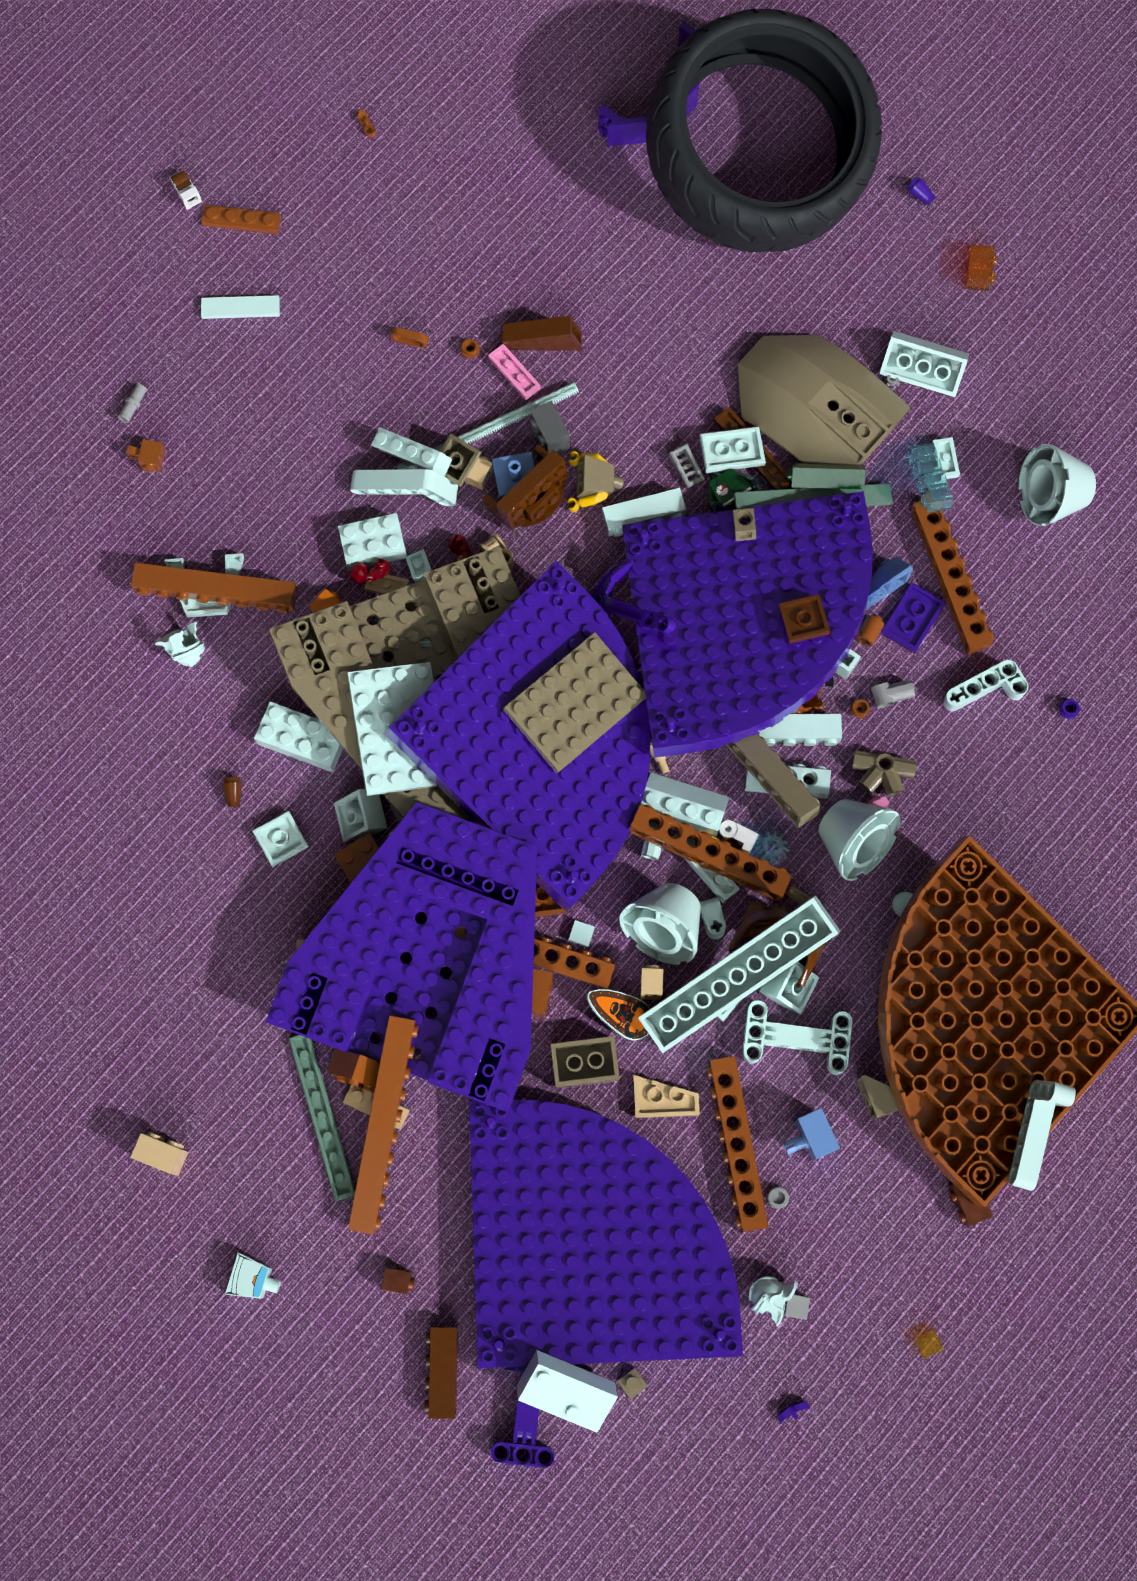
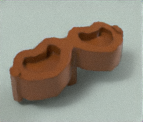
[358,109,376,137]

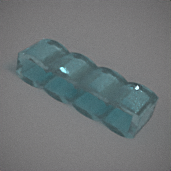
[906,443,953,513]

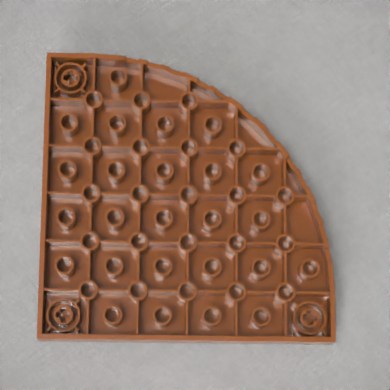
[878,835,1137,1207]

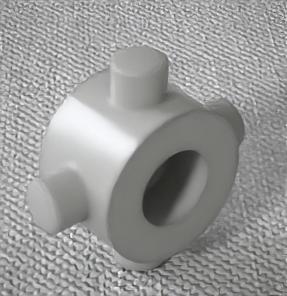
[885,373,900,387]

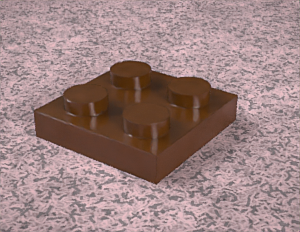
[779,594,830,644]

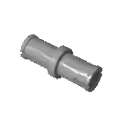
[118,383,147,423]

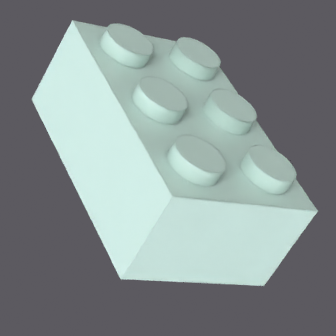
[338,513,407,571]

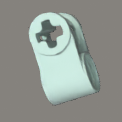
[700,897,726,940]

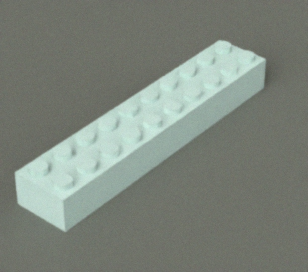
[639,895,840,1053]

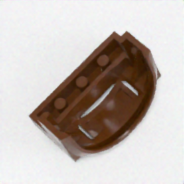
[482,444,568,531]

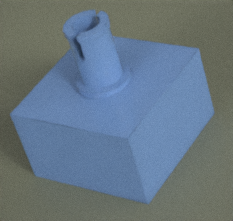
[492,452,539,500]
[783,1108,840,1161]

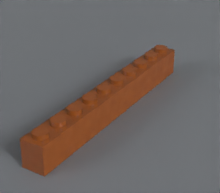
[348,1015,419,1235]

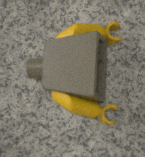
[567,451,624,512]

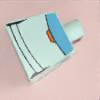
[225,1253,281,1298]

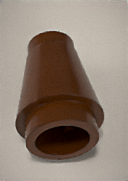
[222,777,242,807]

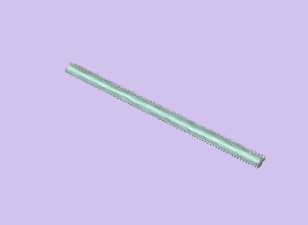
[396,382,579,470]

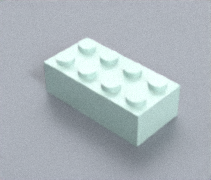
[254,702,343,772]

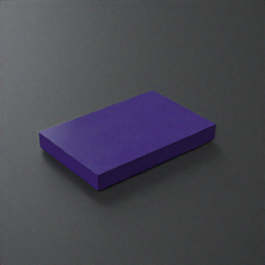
[880,582,946,654]

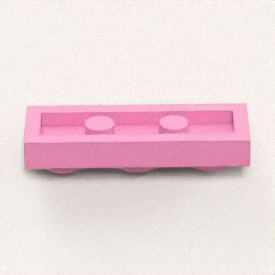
[488,344,541,400]

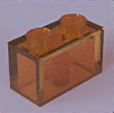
[965,244,997,291]

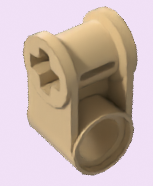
[479,533,514,571]

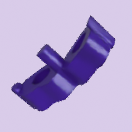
[777,1401,811,1425]

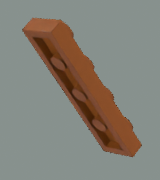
[201,205,281,234]

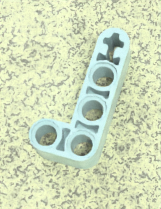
[943,660,1028,711]

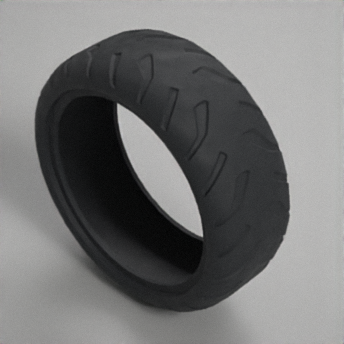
[646,8,882,252]

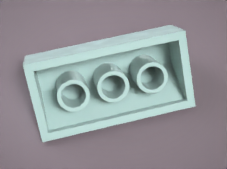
[880,331,969,397]
[641,773,729,836]

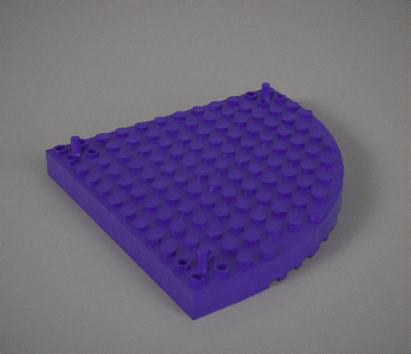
[622,491,873,758]
[384,561,650,910]
[469,1100,743,1369]

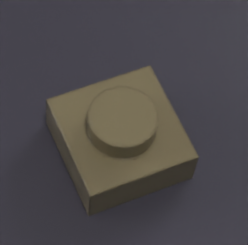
[617,1368,648,1399]

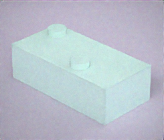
[517,1350,618,1432]

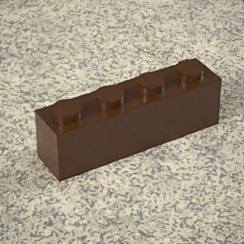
[425,1327,458,1419]

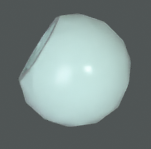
[892,892,913,917]

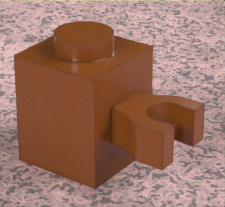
[126,439,166,473]

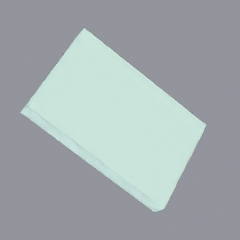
[700,427,766,473]

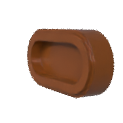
[390,327,429,348]

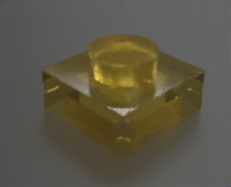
[913,1329,944,1359]

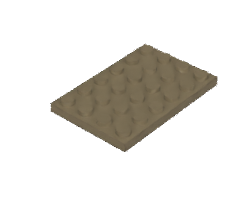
[503,633,646,773]

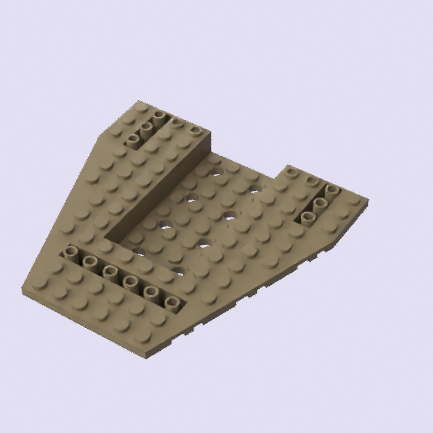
[269,546,520,820]

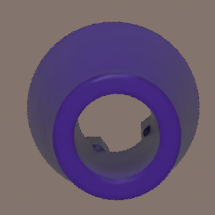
[907,177,936,206]

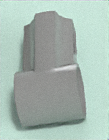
[871,679,915,709]

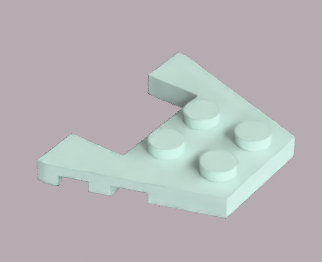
[165,553,244,618]

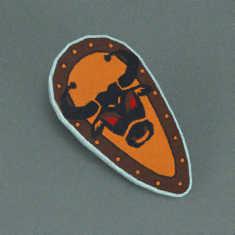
[587,989,650,1041]

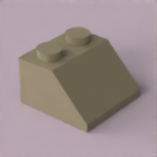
[440,434,482,487]
[856,1075,899,1120]

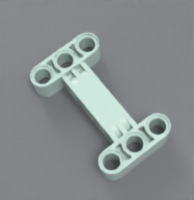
[742,1000,852,1075]

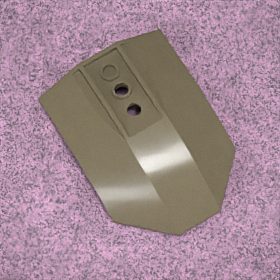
[737,335,911,465]

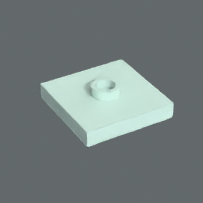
[252,811,309,867]

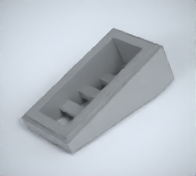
[667,444,705,488]

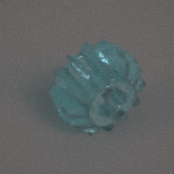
[754,830,790,865]

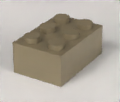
[551,1036,620,1089]

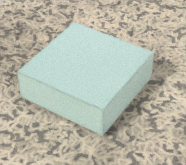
[568,920,595,947]

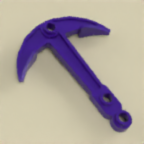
[591,559,676,634]

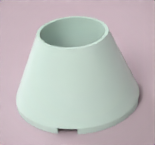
[1018,444,1096,526]
[819,799,901,881]
[619,883,701,965]

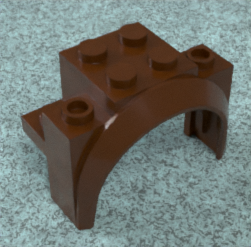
[727,902,827,989]

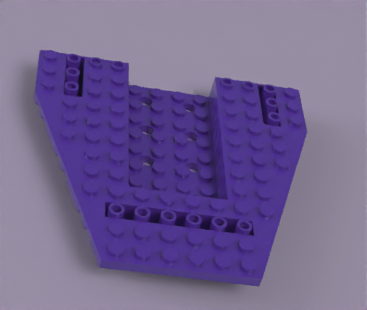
[265,802,537,1112]

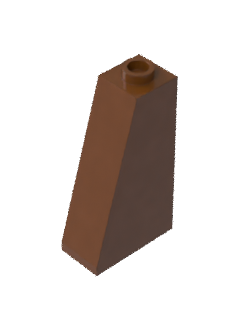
[501,316,582,351]

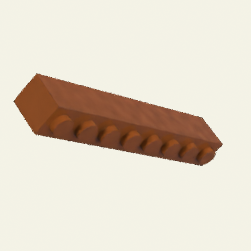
[131,563,298,613]

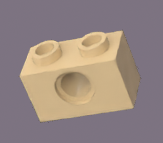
[640,965,663,1000]

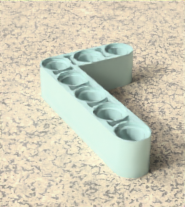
[350,469,458,506]
[1009,1080,1076,1191]

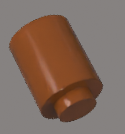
[856,614,884,647]

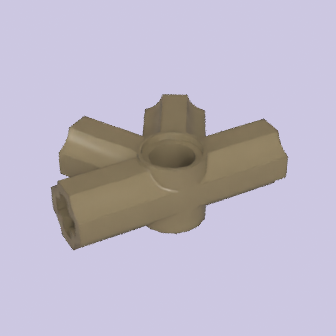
[852,751,917,797]

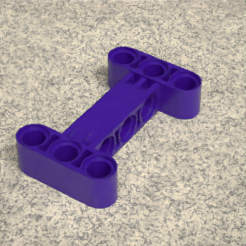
[491,1366,555,1468]

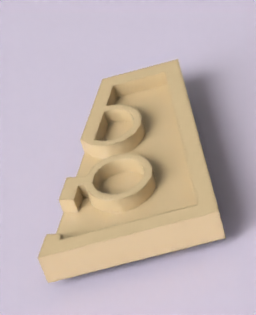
[633,1075,700,1118]

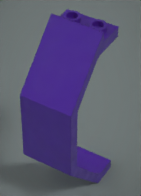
[598,21,699,146]

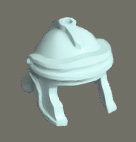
[155,622,205,667]
[749,1276,798,1327]

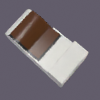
[169,169,202,210]
[719,820,759,854]

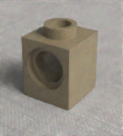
[733,507,756,541]

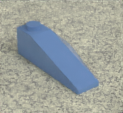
[866,556,913,610]

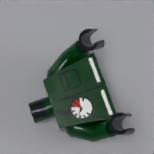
[706,469,767,513]

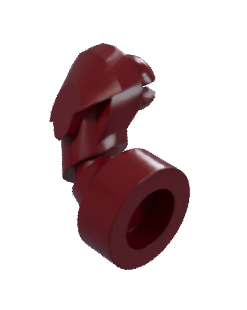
[448,533,472,563]
[350,558,391,584]

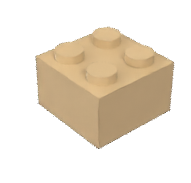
[130,1132,188,1176]

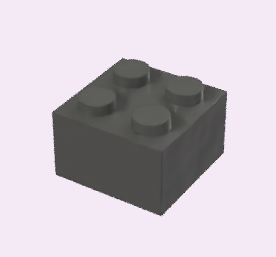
[529,400,570,454]

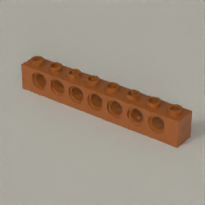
[910,496,994,655]
[628,804,792,902]
[455,927,615,989]
[706,1056,769,1233]

